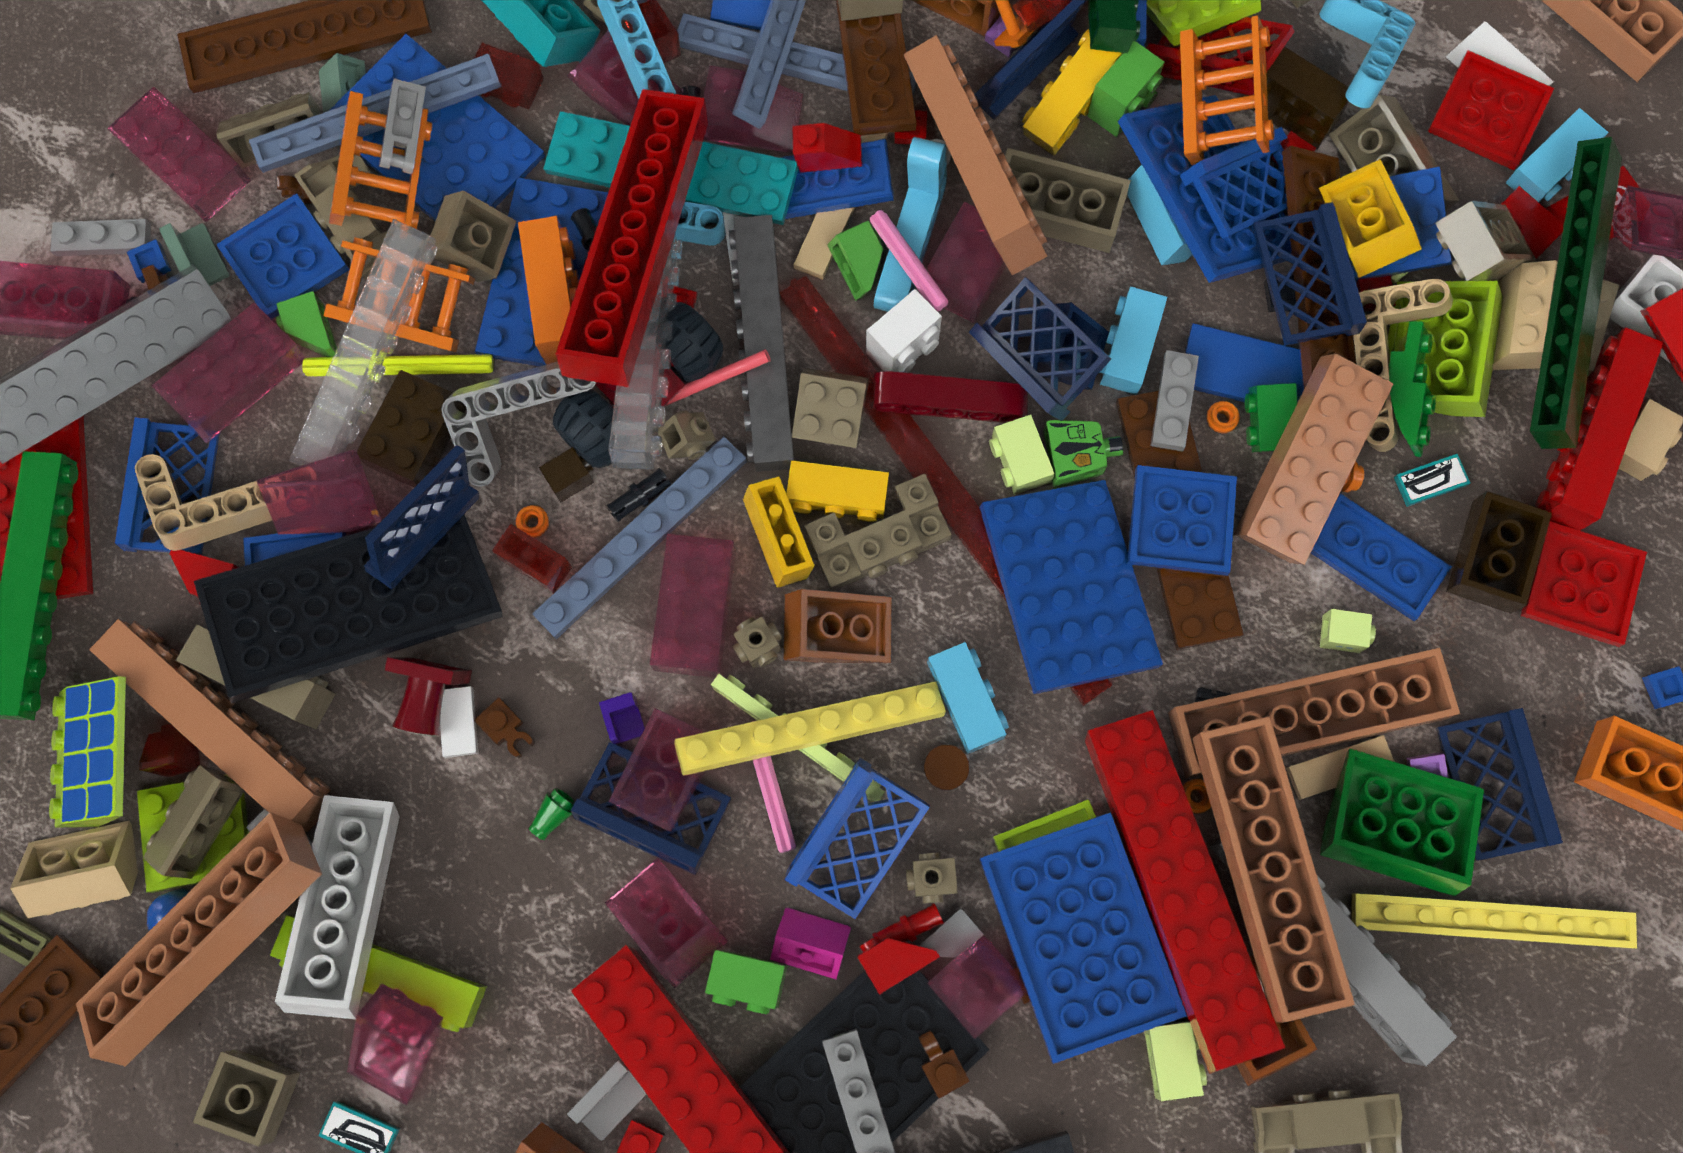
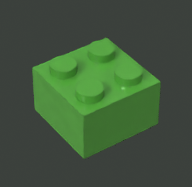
[1087,40,1165,138]
[705,950,788,1014]

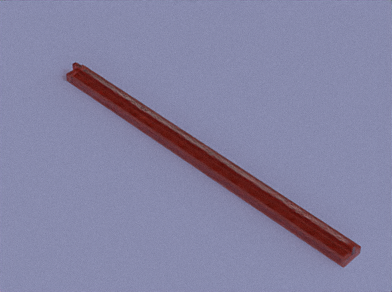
[780,276,1112,706]

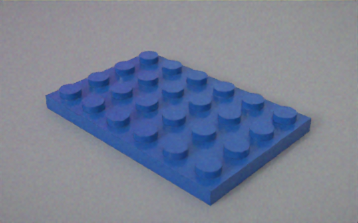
[329,34,545,221]
[1118,95,1292,283]
[475,178,608,367]
[979,480,1163,694]
[979,813,1187,1064]

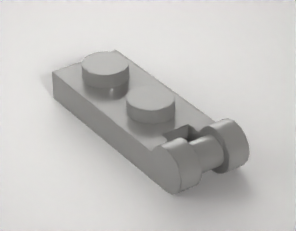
[379,78,426,174]

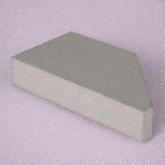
[920,908,984,958]

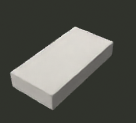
[440,686,479,758]

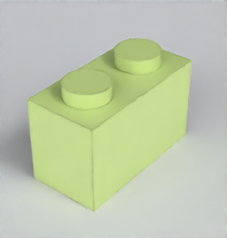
[989,415,1055,495]
[1144,1020,1207,1101]

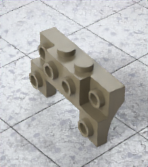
[294,155,424,281]
[804,474,952,592]
[1251,1089,1402,1153]

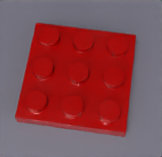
[1427,50,1554,170]
[1521,521,1647,647]

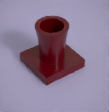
[384,657,472,735]

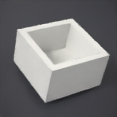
[866,289,942,373]

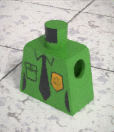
[1043,420,1123,489]

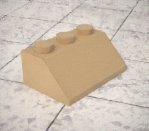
[1492,260,1558,371]
[10,821,138,918]

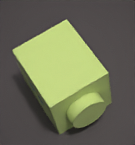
[1320,609,1376,653]

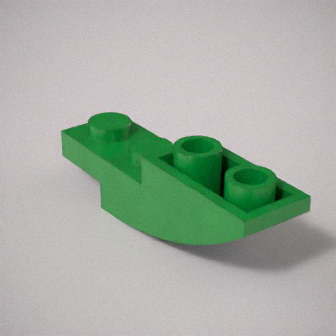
[1389,321,1436,457]

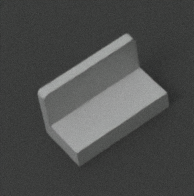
[567,1059,647,1141]

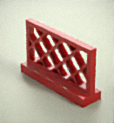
[1146,17,1294,95]

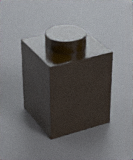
[539,447,594,502]

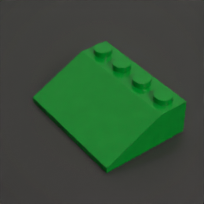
[1320,749,1484,896]

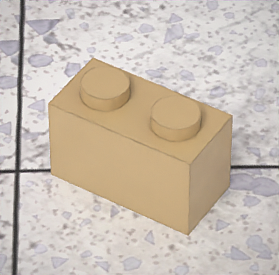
[1619,399,1683,481]

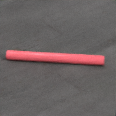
[664,349,771,407]

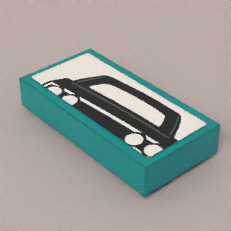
[1394,454,1470,507]
[318,1101,400,1153]

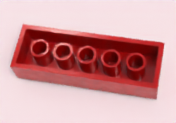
[1535,327,1664,531]

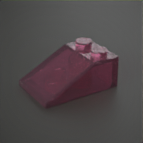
[567,30,681,126]
[703,66,803,153]
[1613,186,1683,260]
[256,449,382,535]
[609,708,706,832]
[605,858,728,988]
[347,984,443,1106]

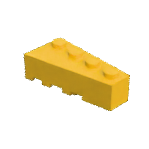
[1022,29,1123,156]

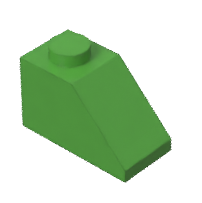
[827,220,883,301]
[276,291,340,357]

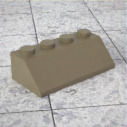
[1329,95,1460,210]

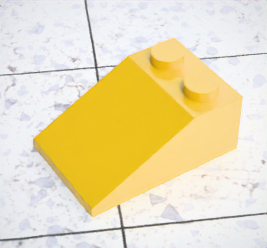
[1319,159,1422,278]

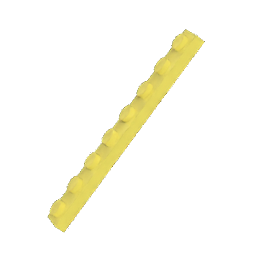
[674,681,946,776]
[1352,893,1637,949]

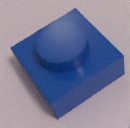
[127,239,172,283]
[1642,666,1683,709]

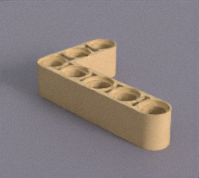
[1354,279,1453,452]
[135,454,323,551]

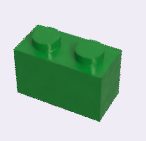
[1245,383,1297,452]

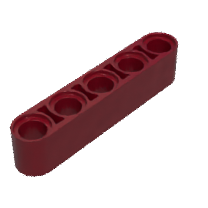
[873,371,1028,423]

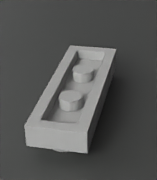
[50,219,151,256]
[1150,350,1199,452]

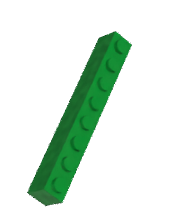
[0,451,78,721]

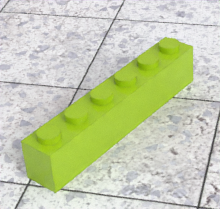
[270,915,487,1032]

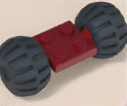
[553,302,723,468]

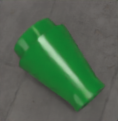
[528,788,575,840]

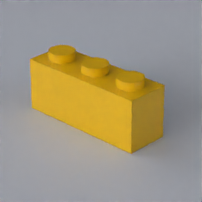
[786,461,889,522]
[743,476,814,588]

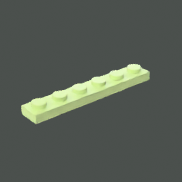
[711,674,885,802]

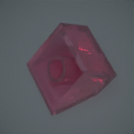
[927,935,1027,1039]

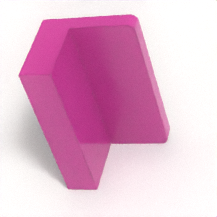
[770,908,851,979]

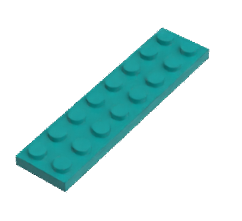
[543,111,799,225]

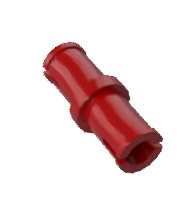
[872,903,944,942]

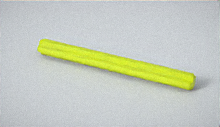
[302,354,494,376]

